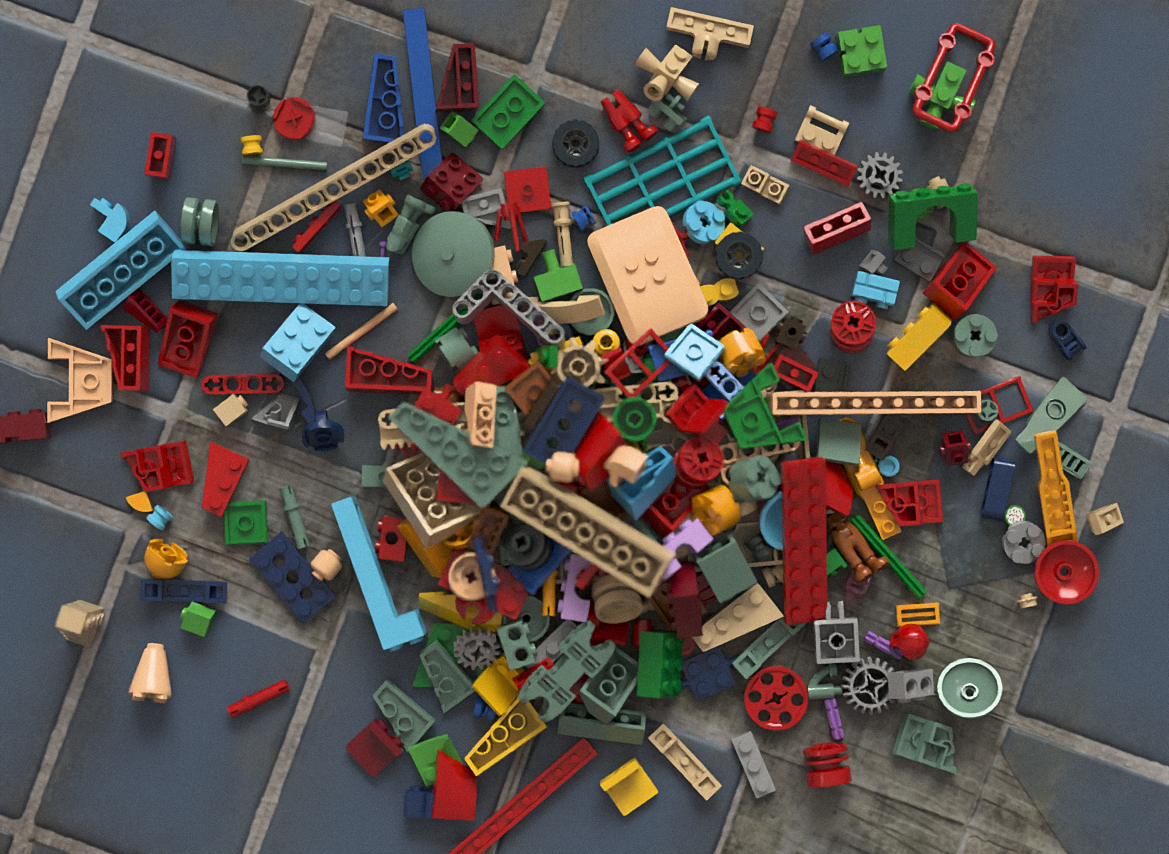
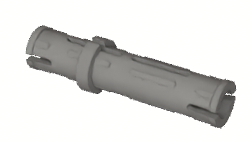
[343,203,366,257]

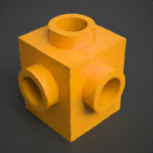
[363,189,399,227]

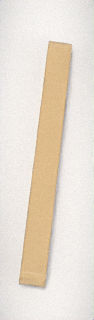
[231,124,436,251]

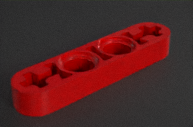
[201,374,285,395]

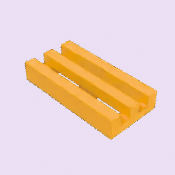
[895,602,940,627]

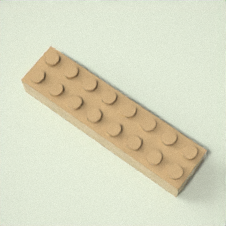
[501,465,676,597]

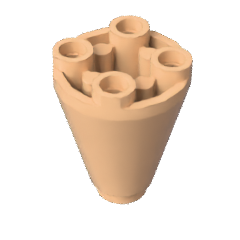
[128,643,172,703]

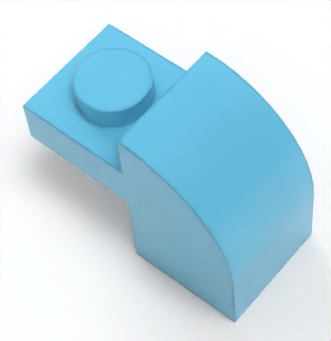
[90,198,130,242]

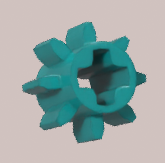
[390,156,413,181]

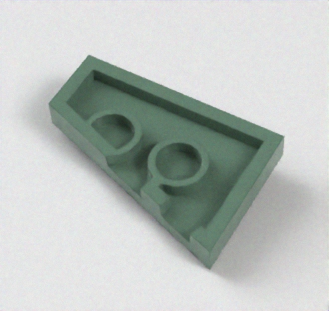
[420,640,475,713]
[373,679,436,753]

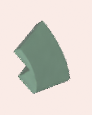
[892,712,957,774]

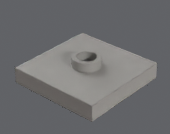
[730,282,789,342]

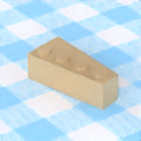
[692,582,784,652]
[55,600,105,648]

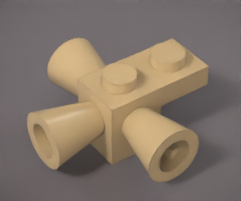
[634,44,699,101]

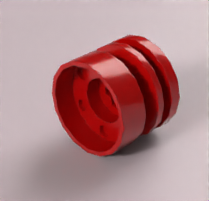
[830,301,876,353]
[672,437,724,489]
[803,742,852,787]

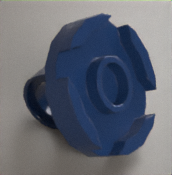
[302,410,345,451]

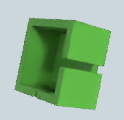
[836,25,887,78]

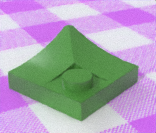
[408,734,464,787]

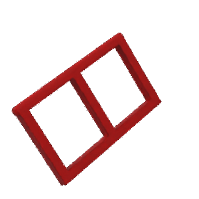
[604,328,671,398]
[965,376,1033,435]

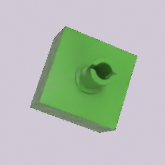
[534,249,583,302]

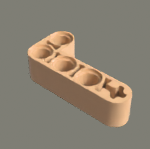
[720,441,800,484]

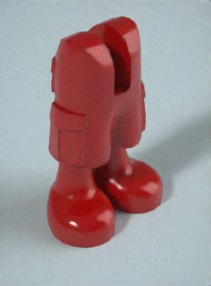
[600,89,659,154]

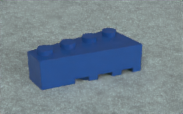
[362,53,406,147]

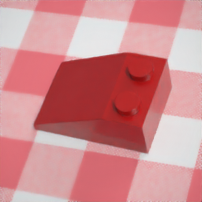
[922,241,997,320]
[157,300,218,378]
[641,479,711,538]

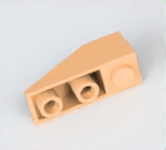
[465,382,496,448]

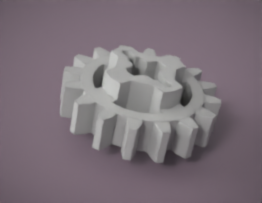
[856,152,903,199]
[453,626,500,670]

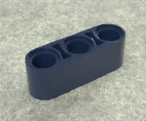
[980,456,1016,521]

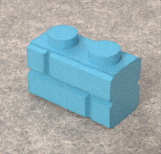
[850,271,900,309]

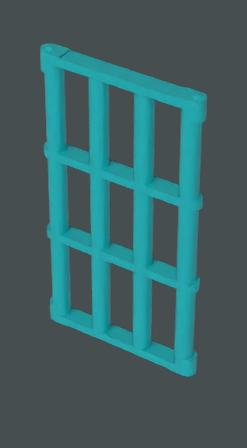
[583,115,742,226]

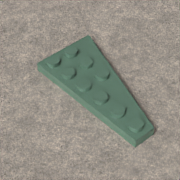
[388,401,528,508]

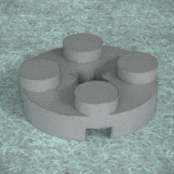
[1002,520,1046,564]

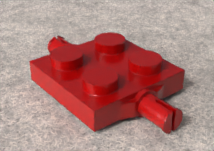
[409,383,462,451]

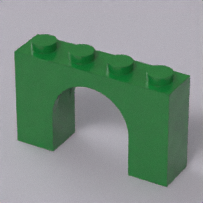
[888,183,978,250]

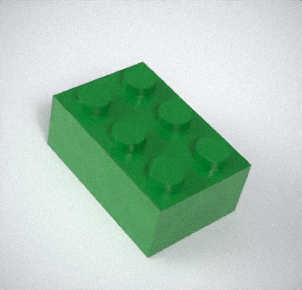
[637,630,684,698]

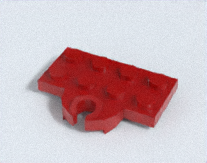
[438,548,529,624]

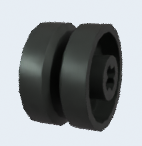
[499,519,554,571]

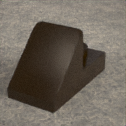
[514,239,547,278]

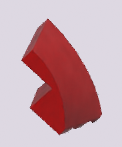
[1030,256,1079,323]
[120,440,195,492]
[825,461,853,517]
[876,479,943,526]
[431,750,477,821]

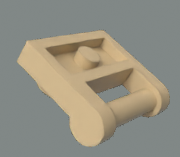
[794,105,849,155]

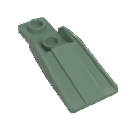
[1015,377,1087,454]
[493,386,523,459]

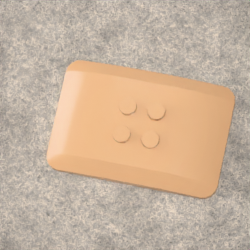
[587,206,708,345]

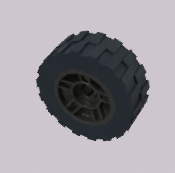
[552,119,599,168]
[715,231,763,280]

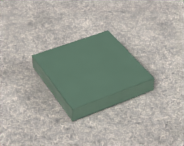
[816,418,861,466]

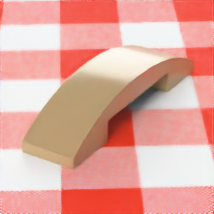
[522,295,605,324]
[648,723,722,801]

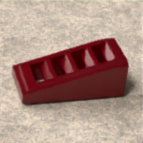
[123,289,168,333]

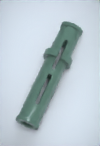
[279,484,310,549]

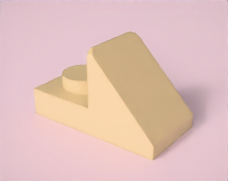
[1086,503,1124,535]

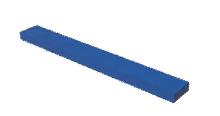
[403,8,442,180]

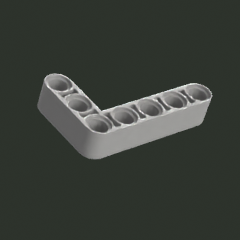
[452,269,565,349]

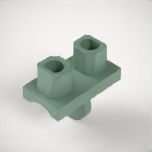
[647,94,687,132]

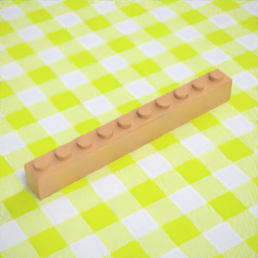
[766,391,981,415]

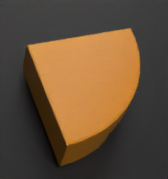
[126,491,154,512]

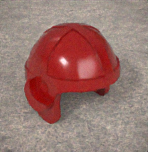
[889,624,929,660]

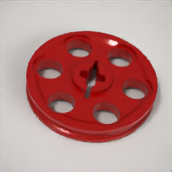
[744,666,808,730]

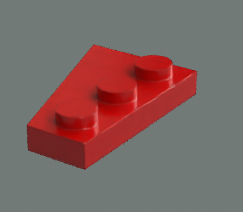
[202,442,249,517]

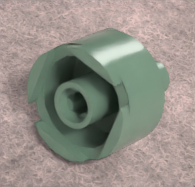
[951,314,998,358]
[434,327,478,376]
[729,455,781,503]

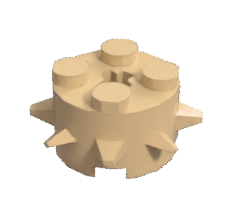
[550,338,608,387]

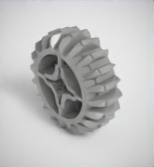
[841,656,895,715]

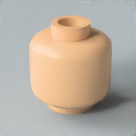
[547,452,579,482]
[311,549,342,581]

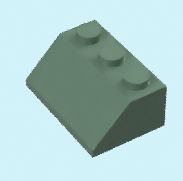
[579,646,639,725]

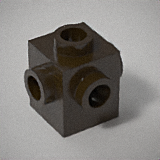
[774,316,807,351]

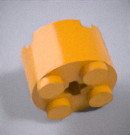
[719,328,766,377]
[692,485,741,536]

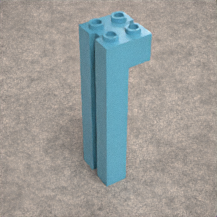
[331,496,427,652]

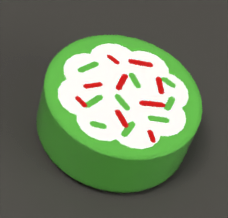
[1004,505,1026,525]

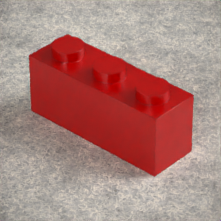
[803,202,871,255]

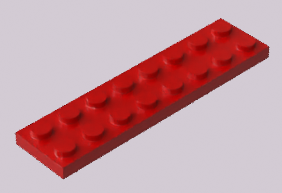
[781,457,827,625]

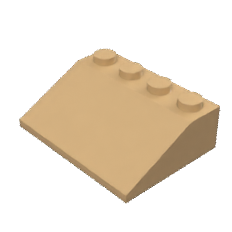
[383,452,482,548]

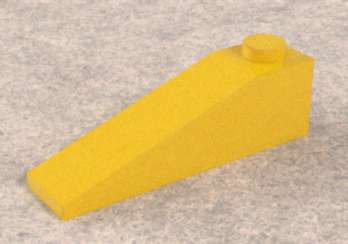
[418,592,503,636]

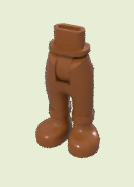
[826,512,890,584]

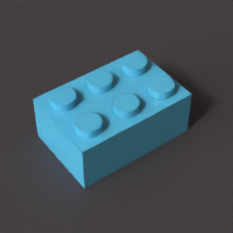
[260,303,335,382]

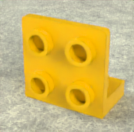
[472,653,525,716]
[600,757,658,816]

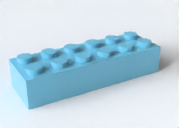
[55,211,186,330]

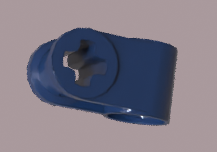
[1048,321,1087,361]

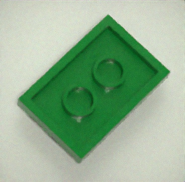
[471,74,546,150]

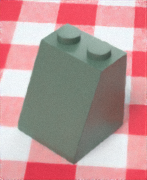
[692,529,757,603]

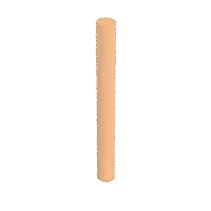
[325,303,398,360]

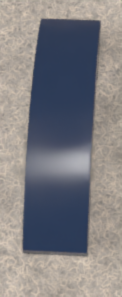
[274,368,316,424]
[140,579,227,604]

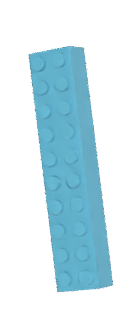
[171,250,389,306]

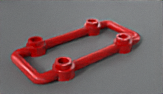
[912,23,996,133]

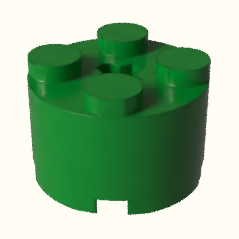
[613,397,657,441]

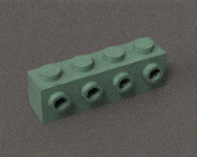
[557,703,646,745]

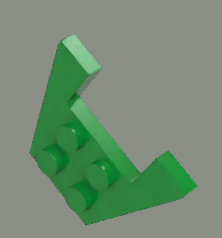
[723,363,808,449]
[413,623,487,687]

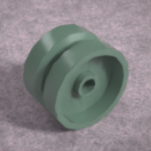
[181,197,219,246]
[570,288,614,336]
[503,593,550,642]

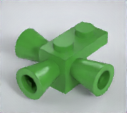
[908,61,976,130]

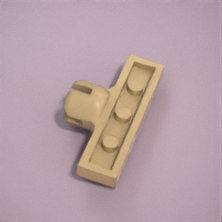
[666,7,754,61]

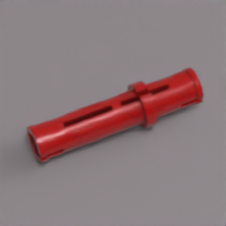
[227,679,291,719]

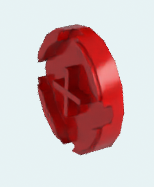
[273,97,316,140]

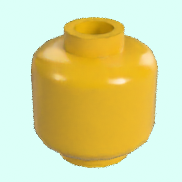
[593,329,620,357]

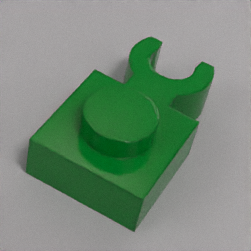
[716,190,754,228]
[535,346,558,368]

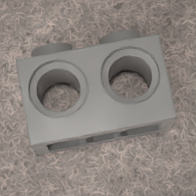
[888,668,934,703]

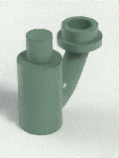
[807,663,842,700]

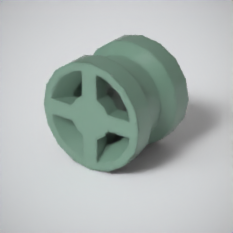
[975,400,998,421]

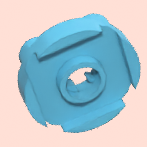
[683,200,725,244]

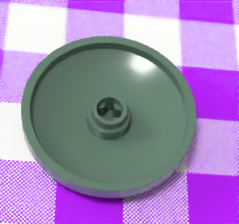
[412,211,495,297]

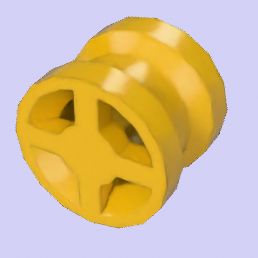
[240,135,263,156]

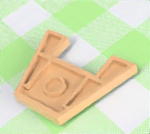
[47,338,113,423]

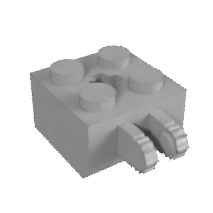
[813,601,860,664]

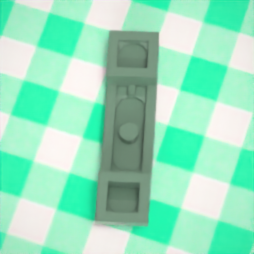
[731,614,806,679]

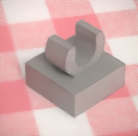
[859,250,888,275]

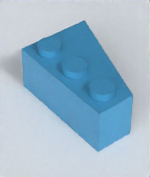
[607,446,677,521]

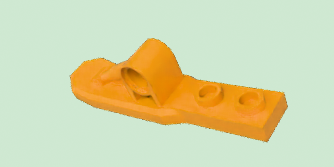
[839,417,902,540]
[1034,430,1077,546]

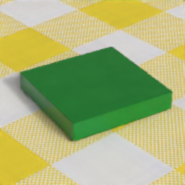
[223,500,268,545]

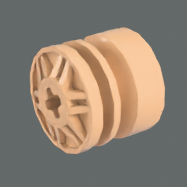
[448,553,495,601]

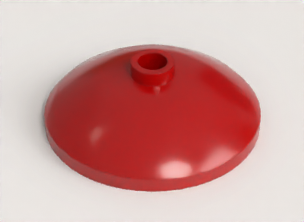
[1034,540,1099,604]

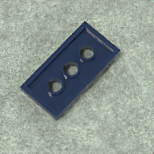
[523,376,605,465]
[249,532,337,624]

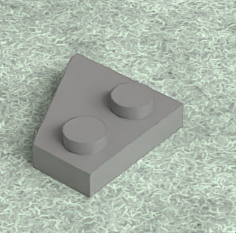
[462,188,512,229]

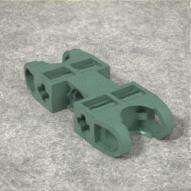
[518,621,615,723]

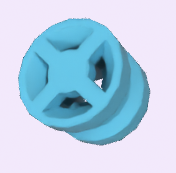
[146,504,174,531]

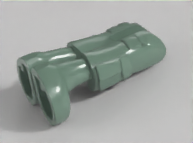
[386,194,436,255]

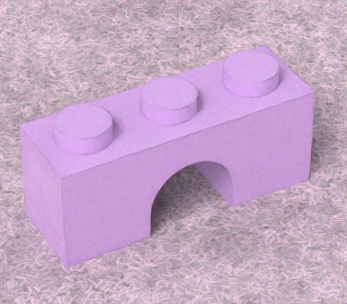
[662,519,713,581]
[557,553,594,622]

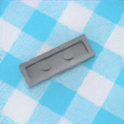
[731,731,776,799]

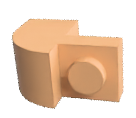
[604,446,648,488]

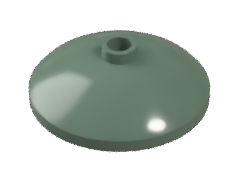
[937,658,1002,719]

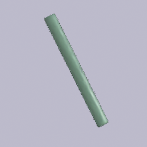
[242,155,327,171]

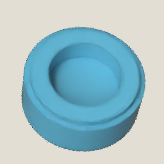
[877,456,900,477]

